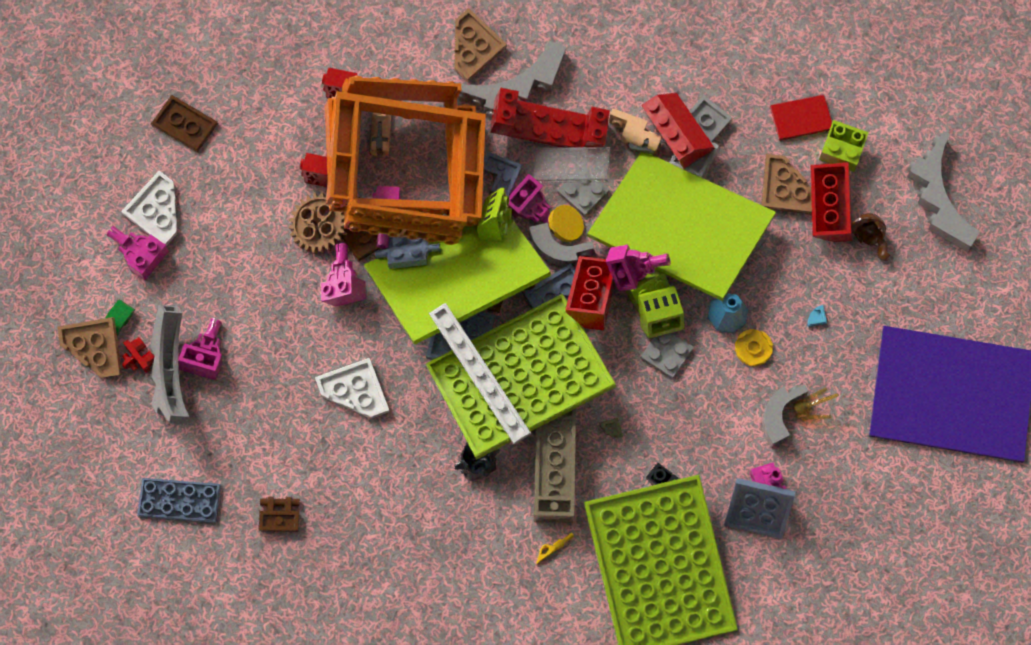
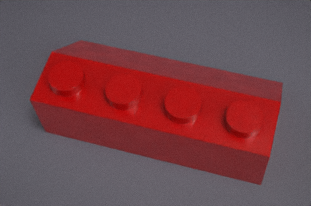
[641,92,715,169]
[810,163,852,242]
[565,256,615,331]

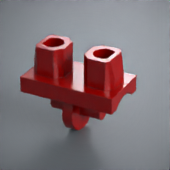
[122,337,155,373]

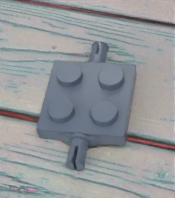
[375,236,440,269]

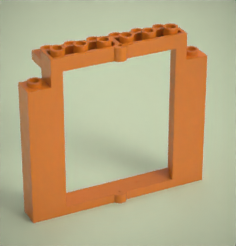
[325,76,483,216]
[326,91,486,245]

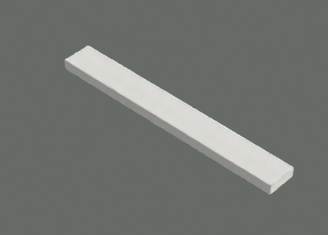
[429,303,531,445]

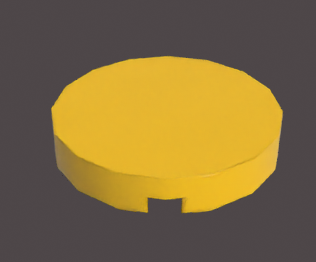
[548,205,584,242]
[735,329,773,366]

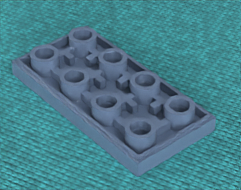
[137,478,221,523]

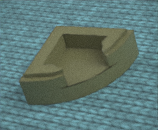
[599,418,623,438]

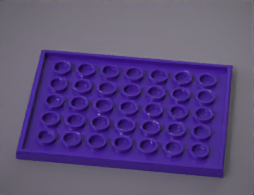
[869,326,1031,463]

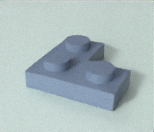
[483,151,522,196]

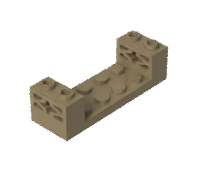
[534,408,576,523]

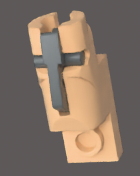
[609,108,662,155]
[370,113,391,156]

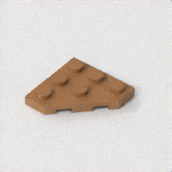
[454,8,507,82]
[761,154,812,214]
[57,317,122,378]

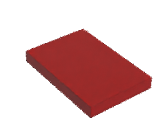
[770,94,832,141]

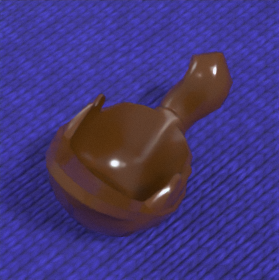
[851,213,890,261]

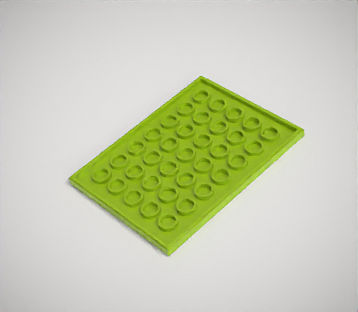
[587,152,776,301]
[364,218,551,345]
[426,294,616,459]
[584,475,738,645]

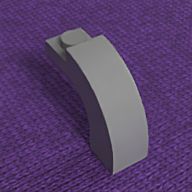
[529,223,594,266]
[762,385,808,448]

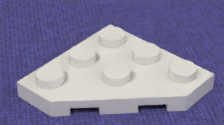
[121,171,178,246]
[315,358,390,419]

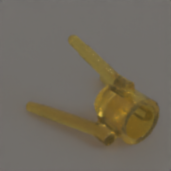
[793,388,839,421]

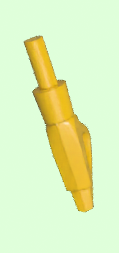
[536,532,574,564]

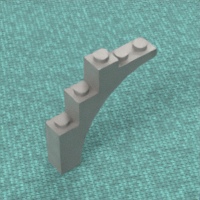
[455,41,566,118]
[907,131,980,252]
[150,305,189,425]

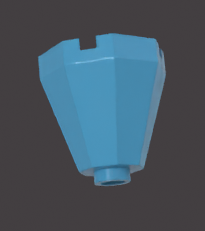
[708,293,748,333]

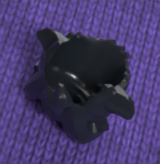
[454,442,500,481]

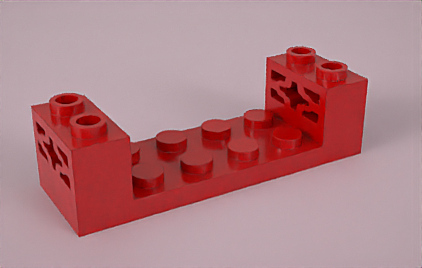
[300,67,358,187]
[490,87,610,154]

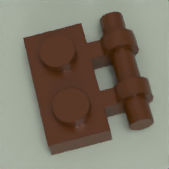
[259,496,300,532]

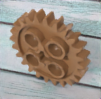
[288,192,347,254]

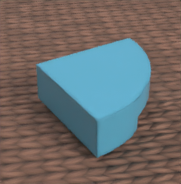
[807,305,827,327]

